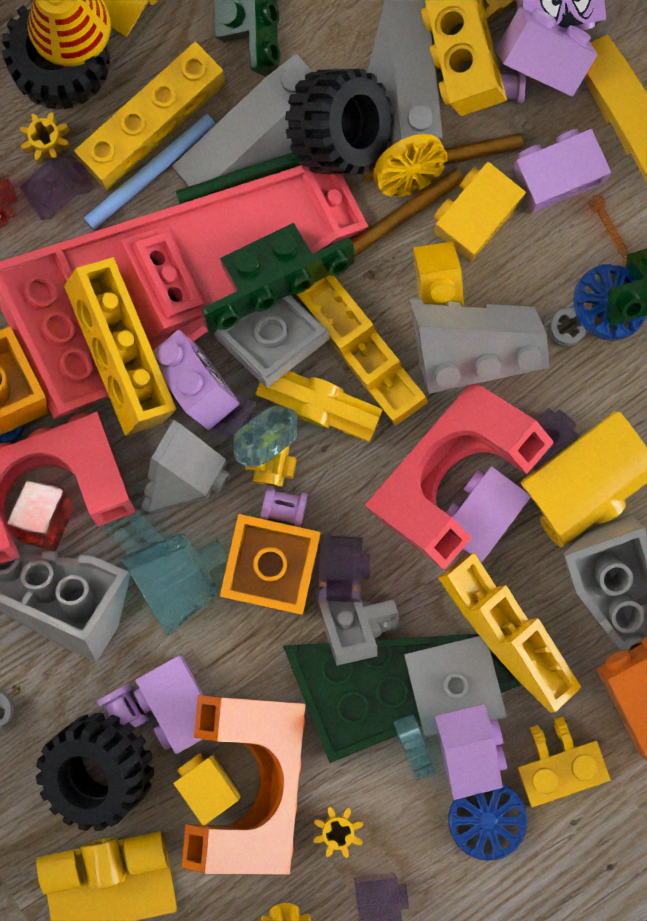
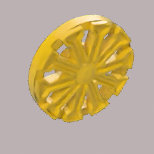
[373,134,448,197]

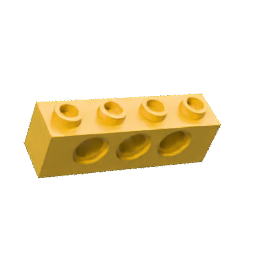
[421,0,507,116]
[74,41,226,192]
[64,257,176,436]

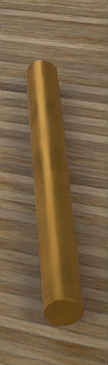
[364,133,524,181]
[351,167,464,257]

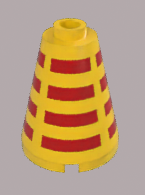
[27,0,111,67]

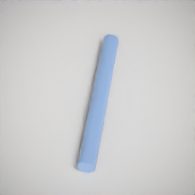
[84,113,216,230]

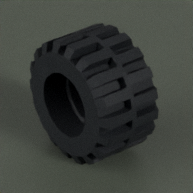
[2,0,110,109]
[285,69,394,175]
[36,713,154,831]

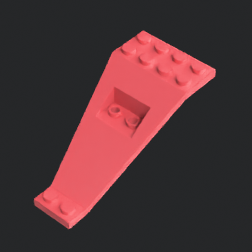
[0,165,368,419]

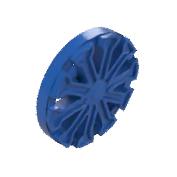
[573,264,646,341]
[448,784,528,861]

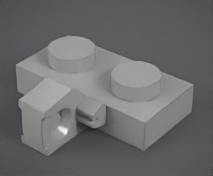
[315,581,399,666]

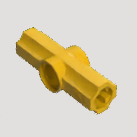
[255,371,383,443]

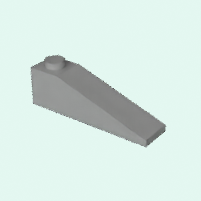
[367,0,443,148]
[172,53,312,187]
[141,420,230,515]
[563,514,647,651]
[0,551,130,663]

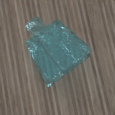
[121,534,228,635]

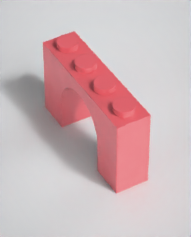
[365,384,554,570]
[0,412,136,565]

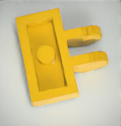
[517,716,611,808]

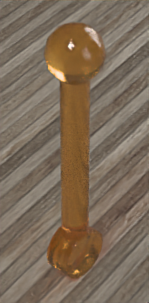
[589,195,630,268]

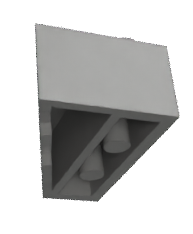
[409,299,550,394]

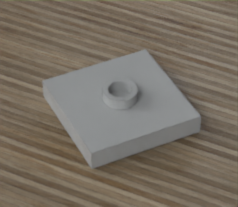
[214,295,330,388]
[404,636,507,737]

